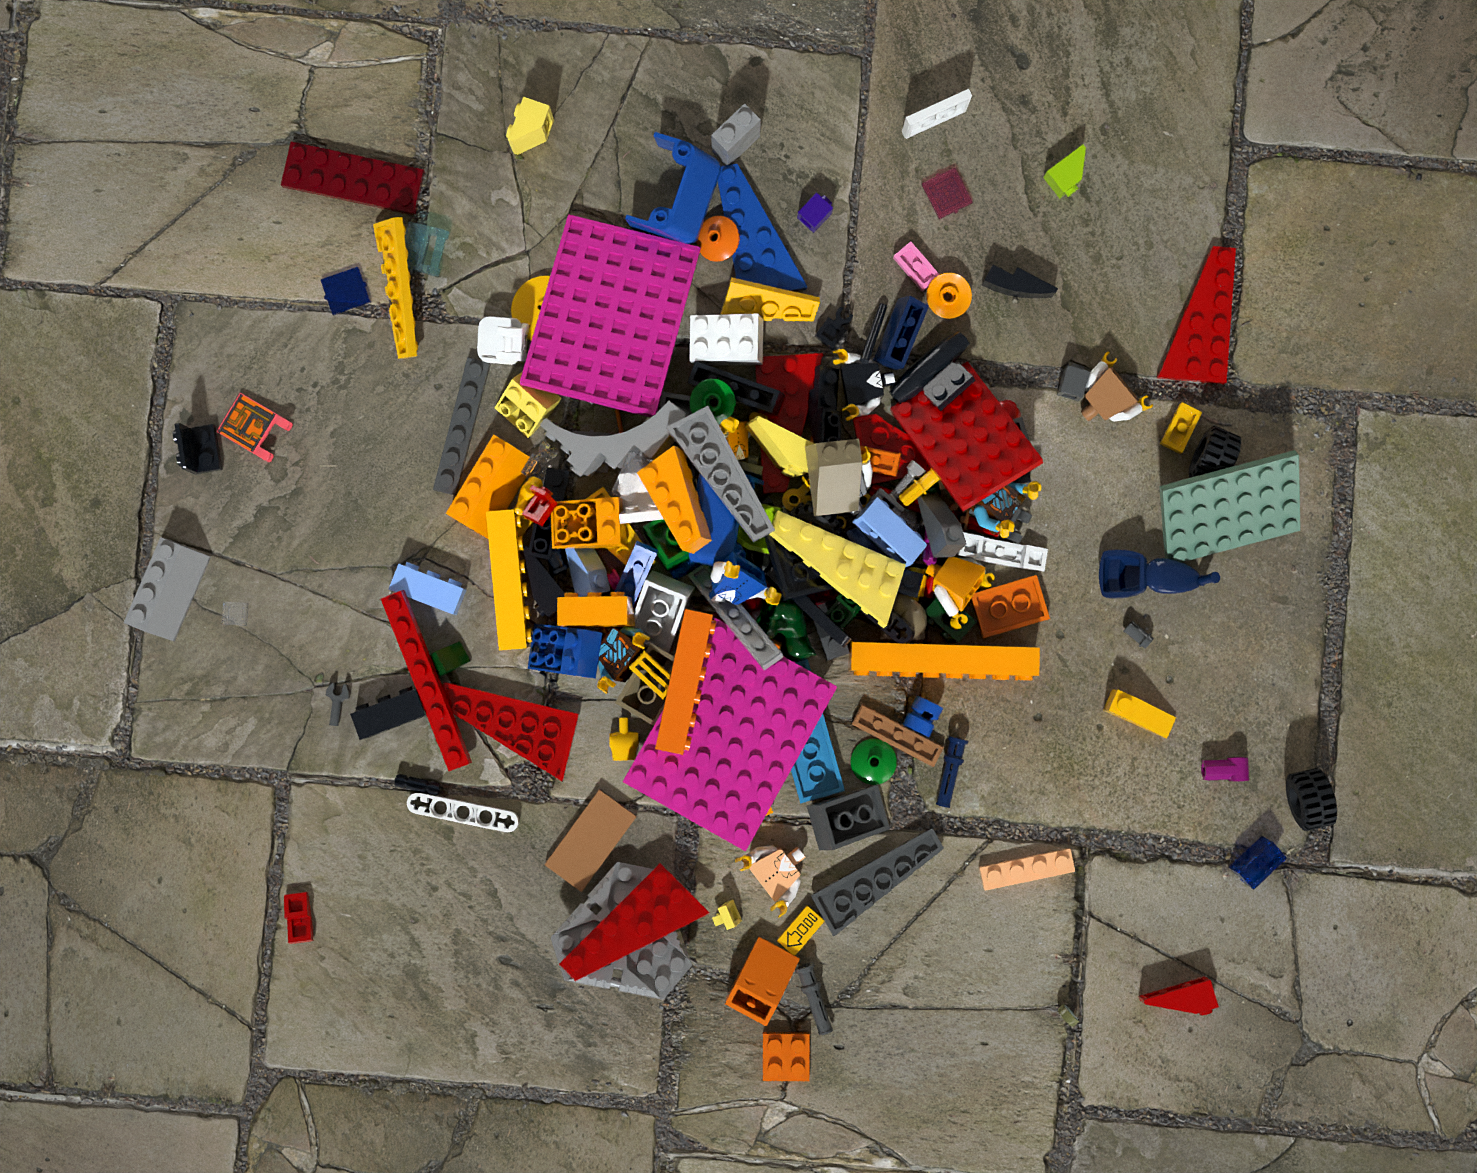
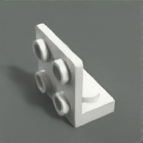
[619,471,663,524]

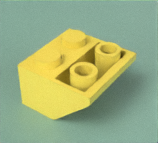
[506,97,554,155]
[495,371,561,438]

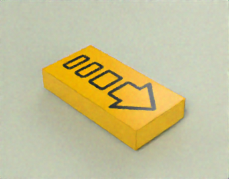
[777,905,824,955]

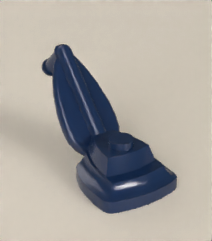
[1099,550,1220,599]

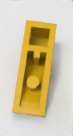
[1103,689,1176,739]

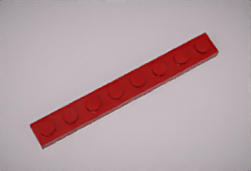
[381,590,472,771]

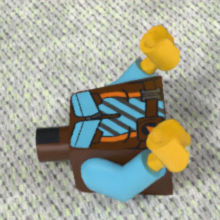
[970,481,1041,538]
[597,627,650,694]

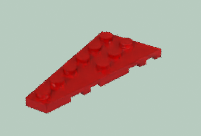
[1157,246,1236,384]
[755,353,823,494]
[559,863,710,982]

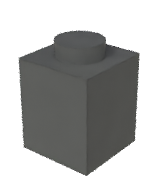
[1057,364,1090,401]

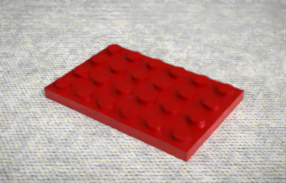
[890,361,1043,511]

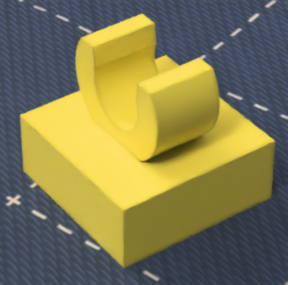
[712,900,742,930]

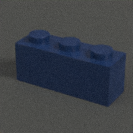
[873,296,929,370]

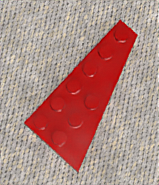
[443,682,579,782]

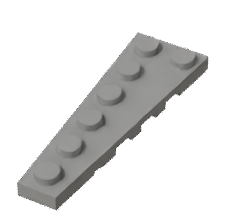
[666,406,775,542]

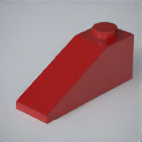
[1138,976,1219,1015]

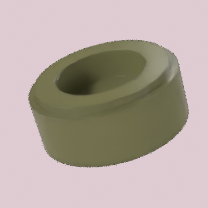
[1057,1003,1080,1027]

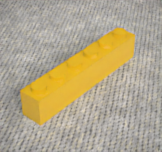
[486,509,532,651]

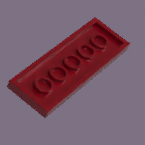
[281,141,425,215]

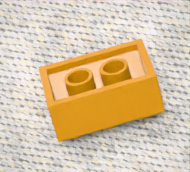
[557,592,635,628]

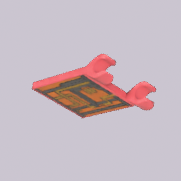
[216,393,293,462]

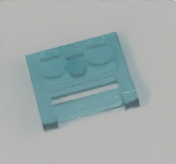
[405,222,450,277]

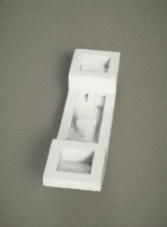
[957,532,1048,572]

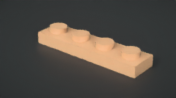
[979,848,1075,891]

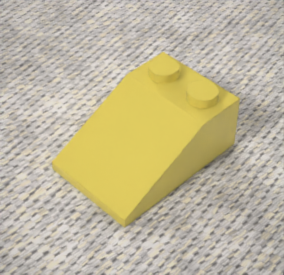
[745,416,814,478]

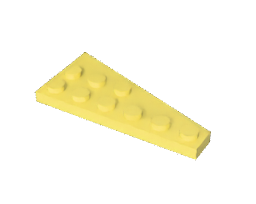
[769,510,906,628]

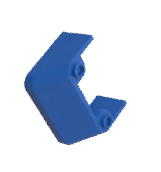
[625,132,721,245]
[688,473,764,567]

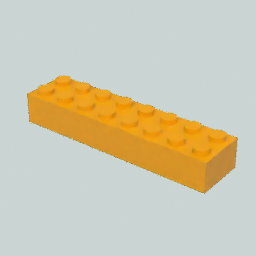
[848,642,1040,681]

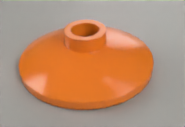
[696,216,740,262]

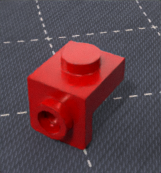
[522,485,558,526]

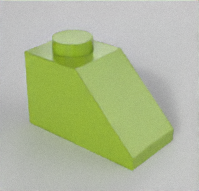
[1043,144,1086,199]

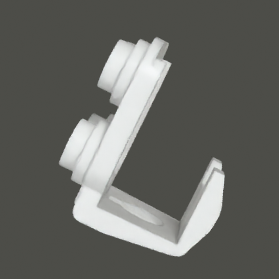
[477,316,529,365]

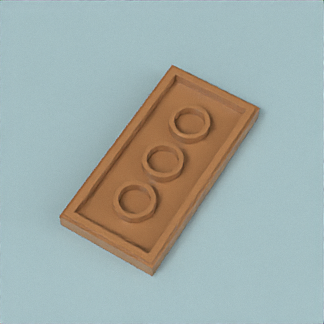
[545,789,637,892]

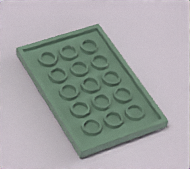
[1159,450,1300,562]

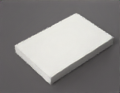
[902,89,972,139]

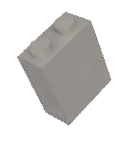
[711,104,761,166]

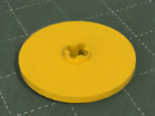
[511,276,550,341]

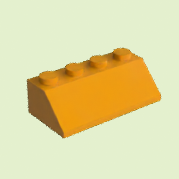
[446,434,536,539]

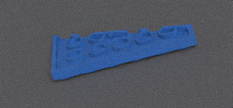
[717,164,808,292]

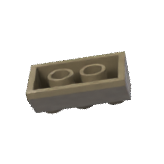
[615,643,675,726]

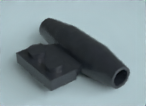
[889,331,975,411]

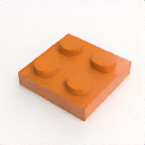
[763,1032,810,1081]

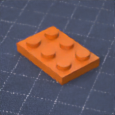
[971,575,1050,638]

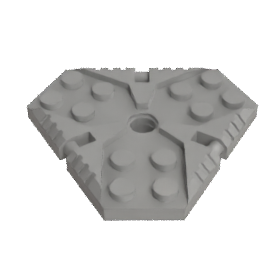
[550,862,692,1000]

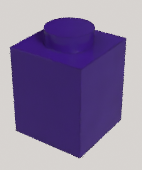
[797,192,833,233]

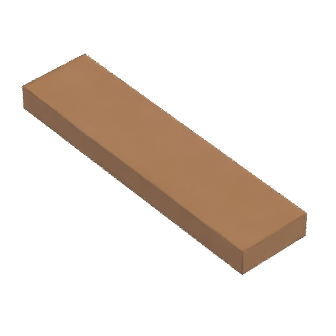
[852,704,944,767]

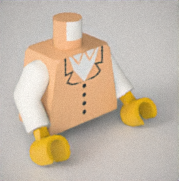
[735,845,806,918]

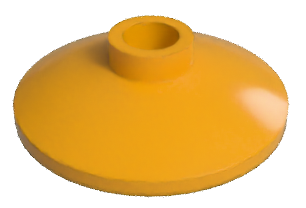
[926,273,972,319]

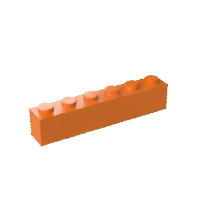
[655,609,717,755]

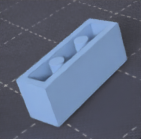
[852,497,927,568]
[388,562,466,615]

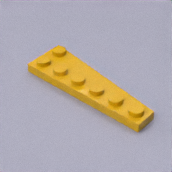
[373,217,418,359]

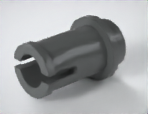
[1123,620,1154,649]

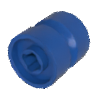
[902,695,943,737]

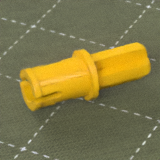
[899,468,940,506]

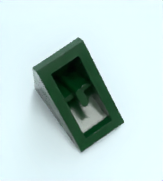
[430,641,471,678]

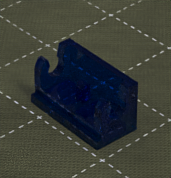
[1229,836,1287,890]

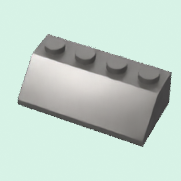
[123,537,211,641]

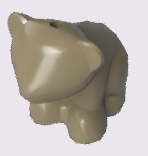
[880,593,927,640]

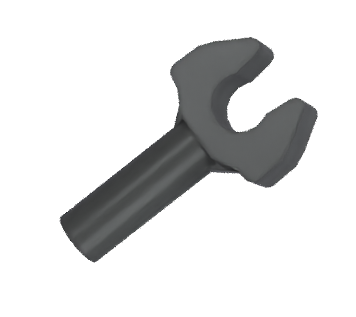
[325,683,351,726]

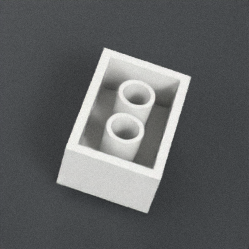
[690,314,763,366]

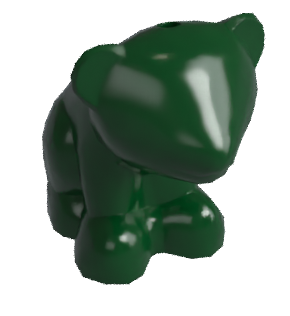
[756,597,817,663]

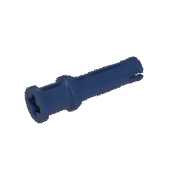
[936,736,969,808]

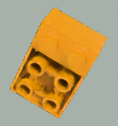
[551,497,627,549]

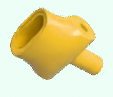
[515,476,543,515]
[609,717,639,761]

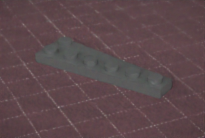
[811,827,944,936]

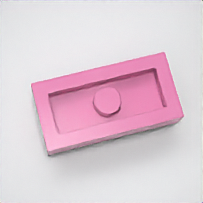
[893,242,940,292]

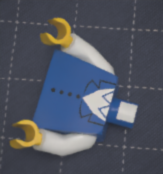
[709,551,782,605]

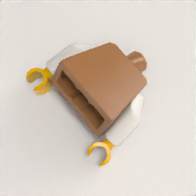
[1081,352,1153,422]

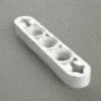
[407,792,520,832]

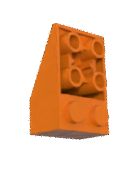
[725,936,800,1026]

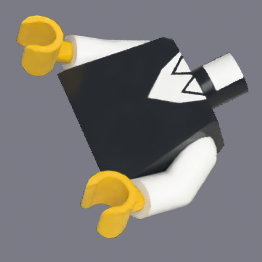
[833,349,895,421]

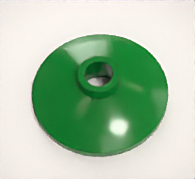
[690,379,736,425]
[850,739,897,785]

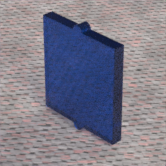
[321,267,371,316]

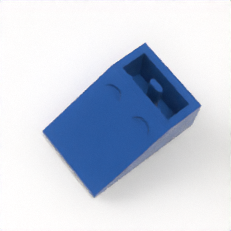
[527,623,602,679]

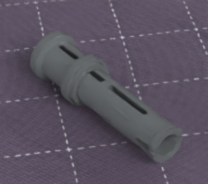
[795,962,833,1035]

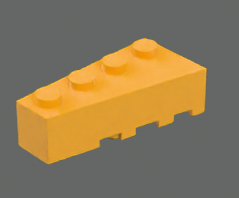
[637,446,712,554]

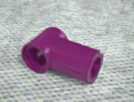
[1201,757,1249,781]

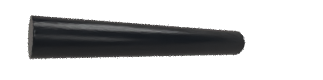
[860,303,887,364]

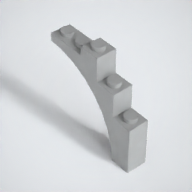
[540,401,689,478]

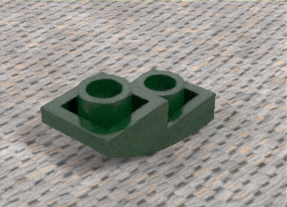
[826,593,862,630]

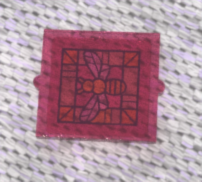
[921,168,973,220]

